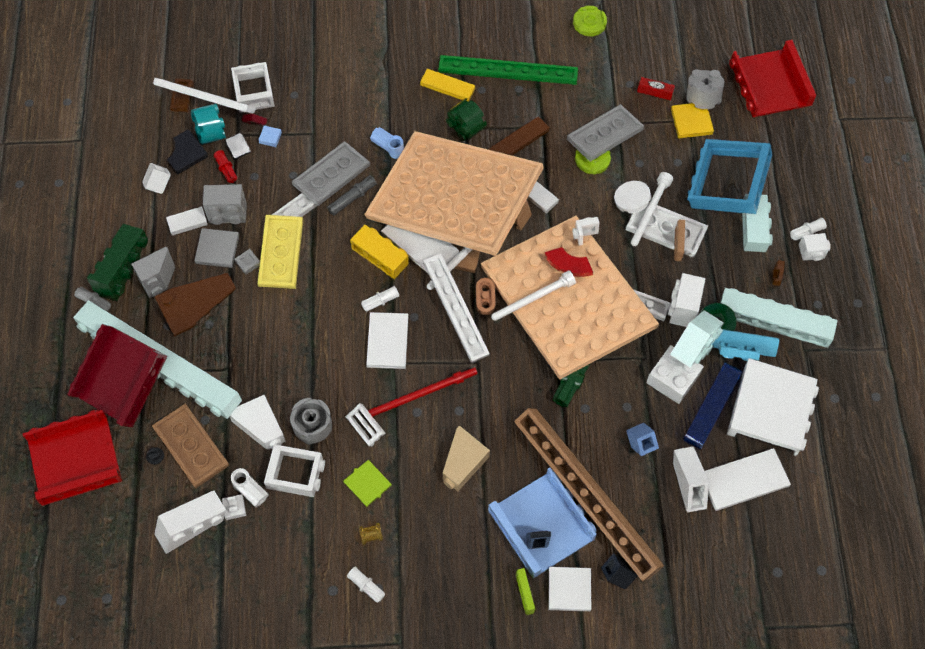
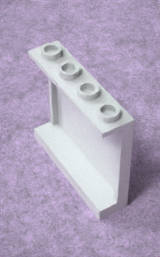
[727,358,819,456]

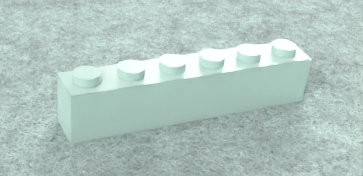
[720,288,837,348]

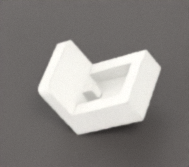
[572,217,599,246]

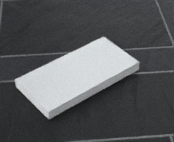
[626,202,708,258]
[381,225,459,273]
[705,448,791,511]

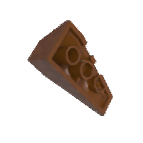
[154,273,236,337]

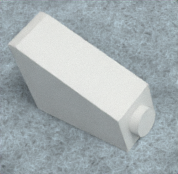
[229,395,286,450]
[673,447,709,513]

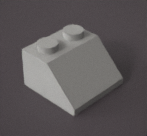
[132,247,175,298]

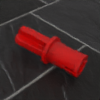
[214,150,237,183]

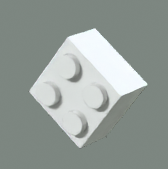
[668,273,705,327]
[646,345,704,404]

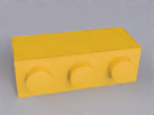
[350,225,409,279]

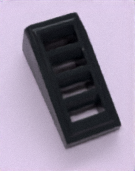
[526,531,551,549]

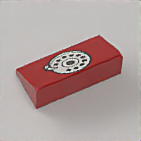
[637,77,675,101]

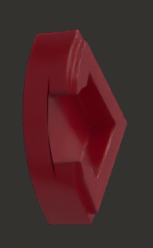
[242,114,267,125]

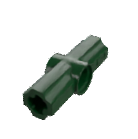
[553,363,591,408]

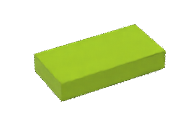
[516,568,535,615]

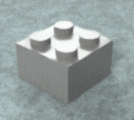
[203,184,247,225]

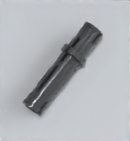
[327,175,377,216]

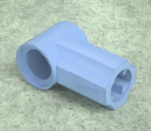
[370,127,404,159]

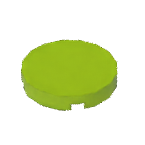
[573,6,607,37]
[575,150,611,174]

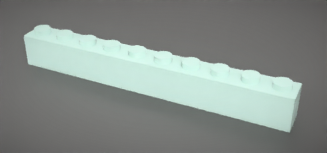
[73,300,242,419]

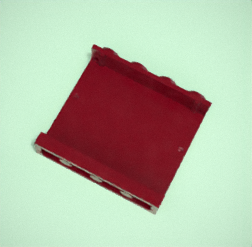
[67,324,168,428]

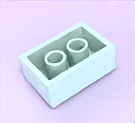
[670,311,723,367]

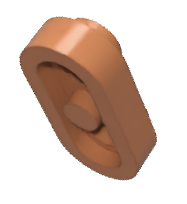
[476,278,495,315]

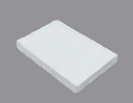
[367,312,408,369]

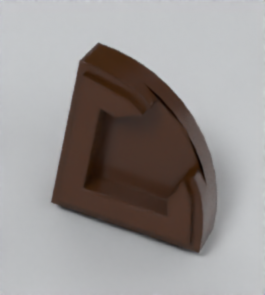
[773,260,785,286]

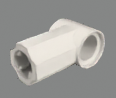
[231,468,269,508]

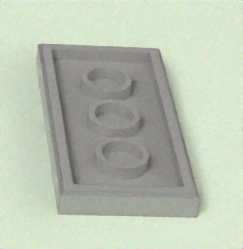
[567,104,644,161]
[292,141,370,206]

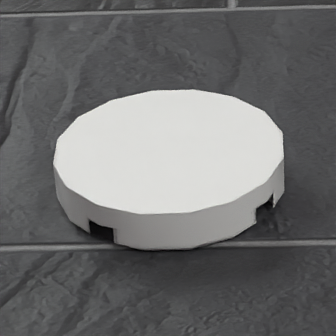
[614,181,651,213]

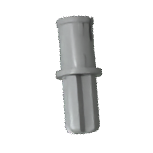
[75,287,111,312]

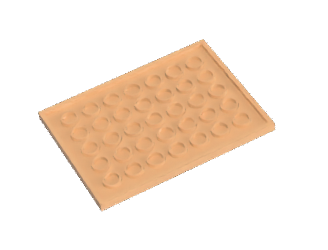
[365,131,544,256]
[481,216,659,379]

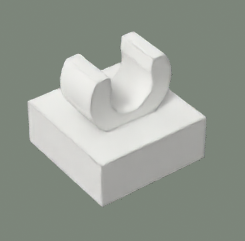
[222,494,247,520]

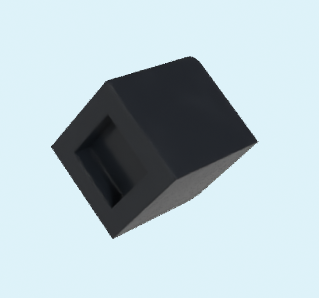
[601,553,638,589]

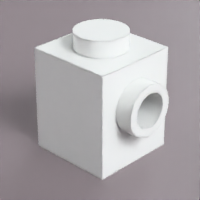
[799,233,830,261]

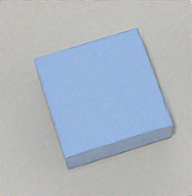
[259,126,282,147]

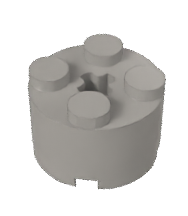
[686,69,724,109]
[290,398,332,445]

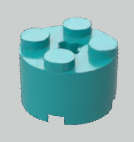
[191,104,226,144]

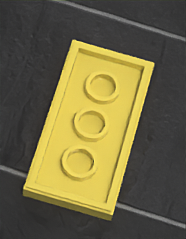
[257,215,303,289]

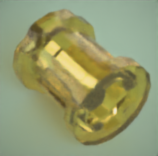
[359,522,383,545]

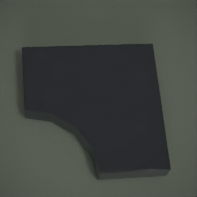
[167,129,208,175]

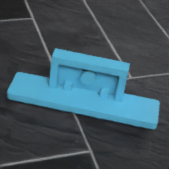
[712,329,779,361]

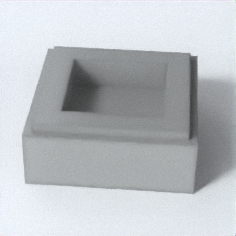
[234,249,260,275]

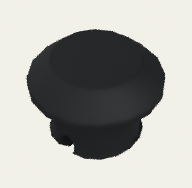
[146,447,164,465]

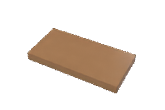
[152,403,230,489]

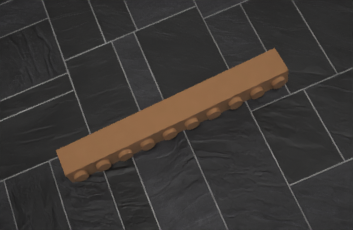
[514,408,664,581]

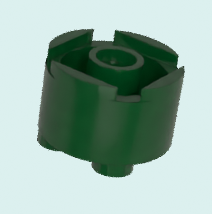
[446,98,487,141]

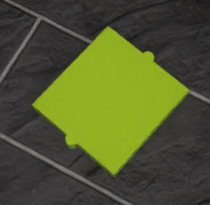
[343,460,392,507]

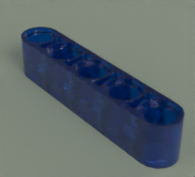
[683,362,742,450]

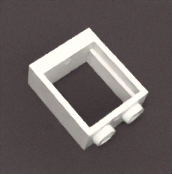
[231,62,275,112]
[264,444,325,497]

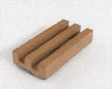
[674,219,685,261]

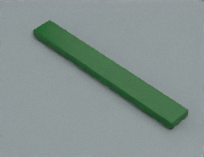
[439,55,578,85]

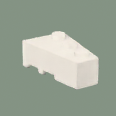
[155,491,226,554]

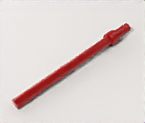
[367,367,478,417]

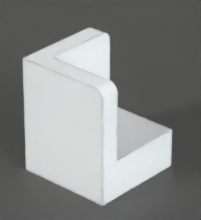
[142,163,170,194]

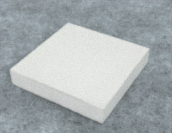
[549,567,591,611]

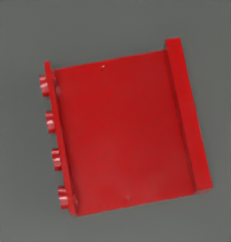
[729,40,816,117]
[22,410,122,506]

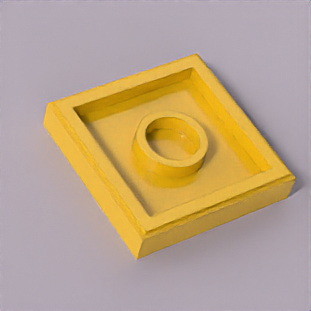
[671,103,714,138]

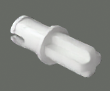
[790,218,827,241]
[361,286,399,312]
[347,567,385,603]

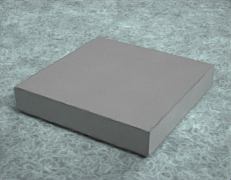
[195,228,239,268]

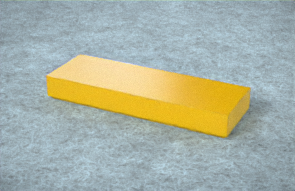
[420,69,475,102]

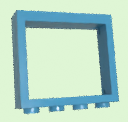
[687,139,772,214]

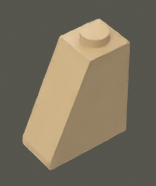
[443,426,490,491]

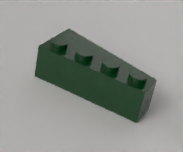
[87,224,148,302]

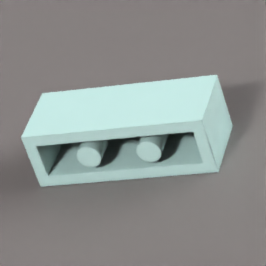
[742,194,773,252]

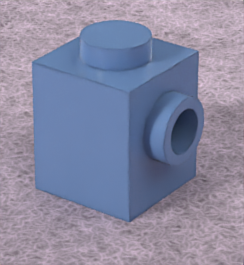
[626,423,659,456]

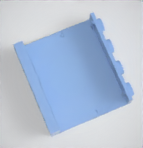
[488,467,597,578]

